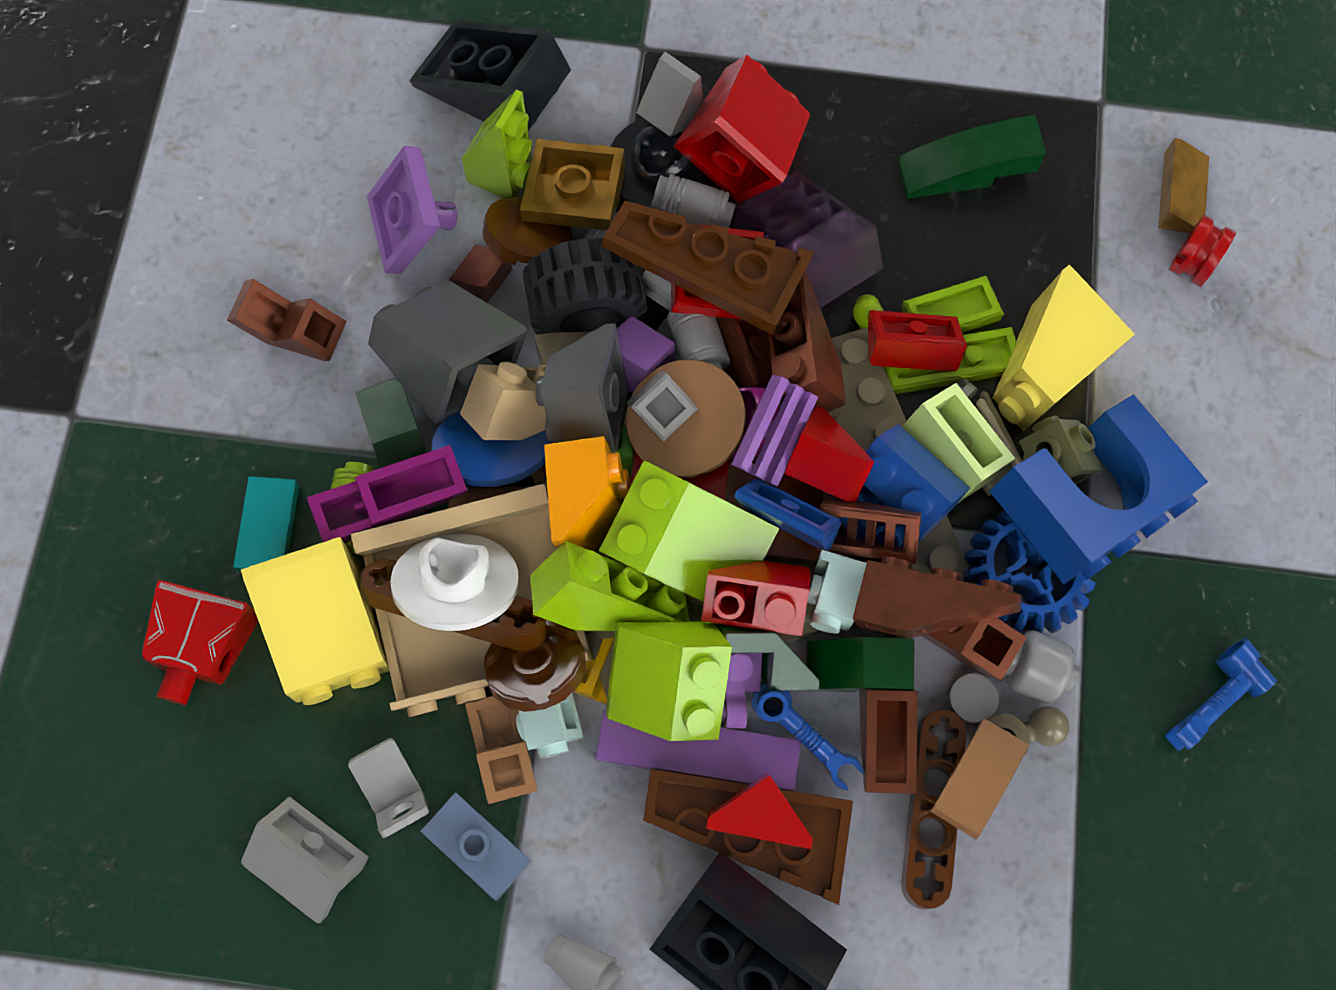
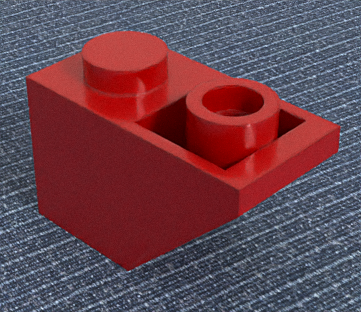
[701,561,810,636]

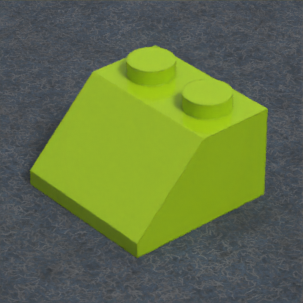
[605,621,732,741]

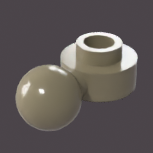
[987,706,1069,754]

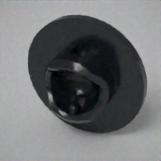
[610,119,713,207]

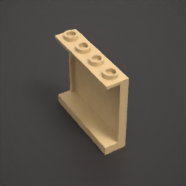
[351,484,593,717]

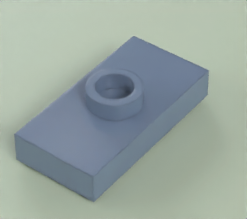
[420,792,532,901]

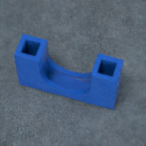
[989,394,1208,584]

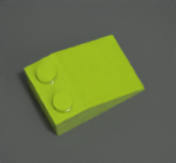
[599,460,779,602]

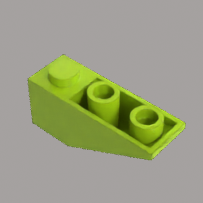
[461,89,532,198]
[530,541,690,631]

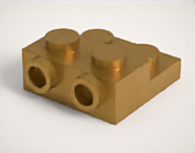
[520,139,625,230]

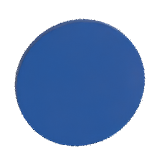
[432,411,552,487]

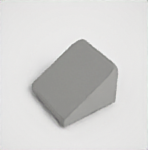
[627,371,699,442]

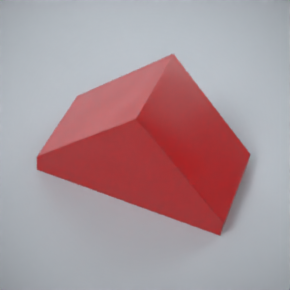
[784,407,874,502]
[705,773,813,849]

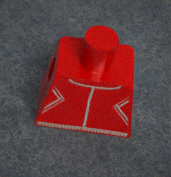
[142,580,258,706]

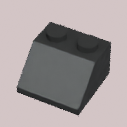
[536,324,630,453]

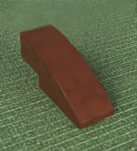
[859,641,918,794]

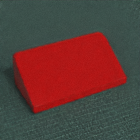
[868,310,967,371]

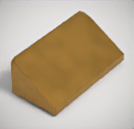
[1158,138,1210,233]

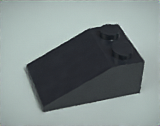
[409,20,571,131]

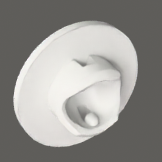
[391,533,519,631]

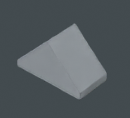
[636,52,703,137]

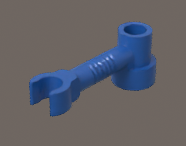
[1165,638,1277,751]
[752,681,864,790]

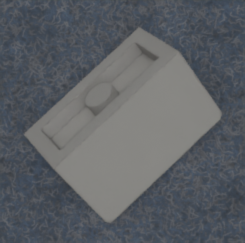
[241,797,369,923]

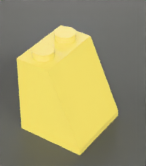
[992,264,1135,431]
[241,537,389,705]

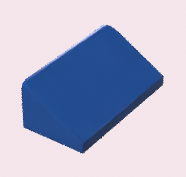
[734,478,842,551]

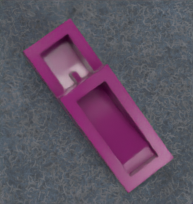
[307,445,467,543]

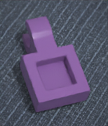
[721,653,762,728]

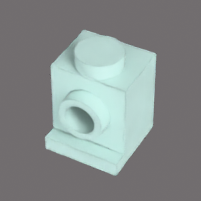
[807,550,867,633]
[516,693,583,759]

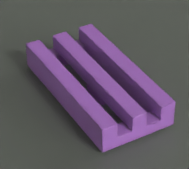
[731,375,818,486]

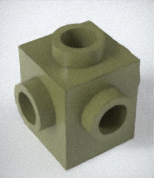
[1019,416,1103,485]

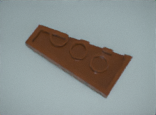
[601,201,815,334]

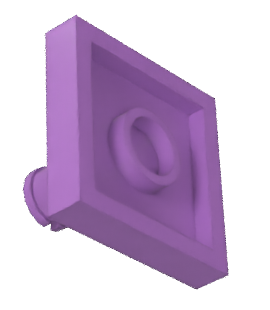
[367,146,457,274]

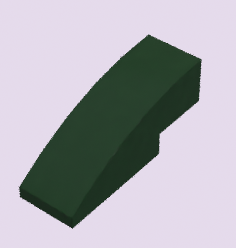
[897,115,1046,199]

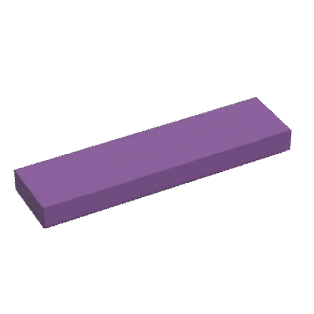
[596,709,801,791]

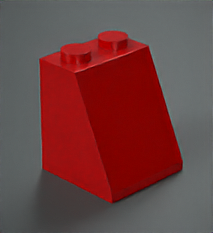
[674,54,811,203]

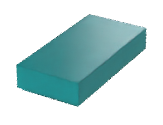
[233,476,300,572]

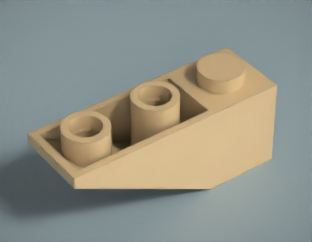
[460,362,547,440]

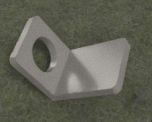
[348,738,429,838]

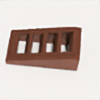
[817,496,922,564]

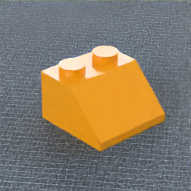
[544,436,631,551]

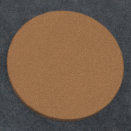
[626,360,746,478]

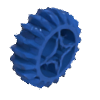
[963,511,1096,633]

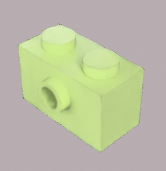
[902,383,1016,504]

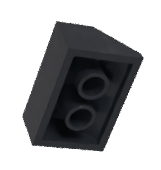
[649,851,847,990]

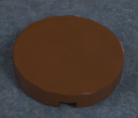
[482,196,573,265]
[484,620,586,712]

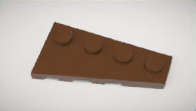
[643,768,853,905]

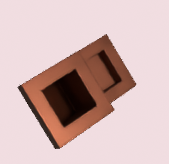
[227,279,347,362]

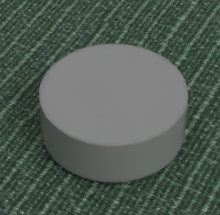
[947,674,999,725]

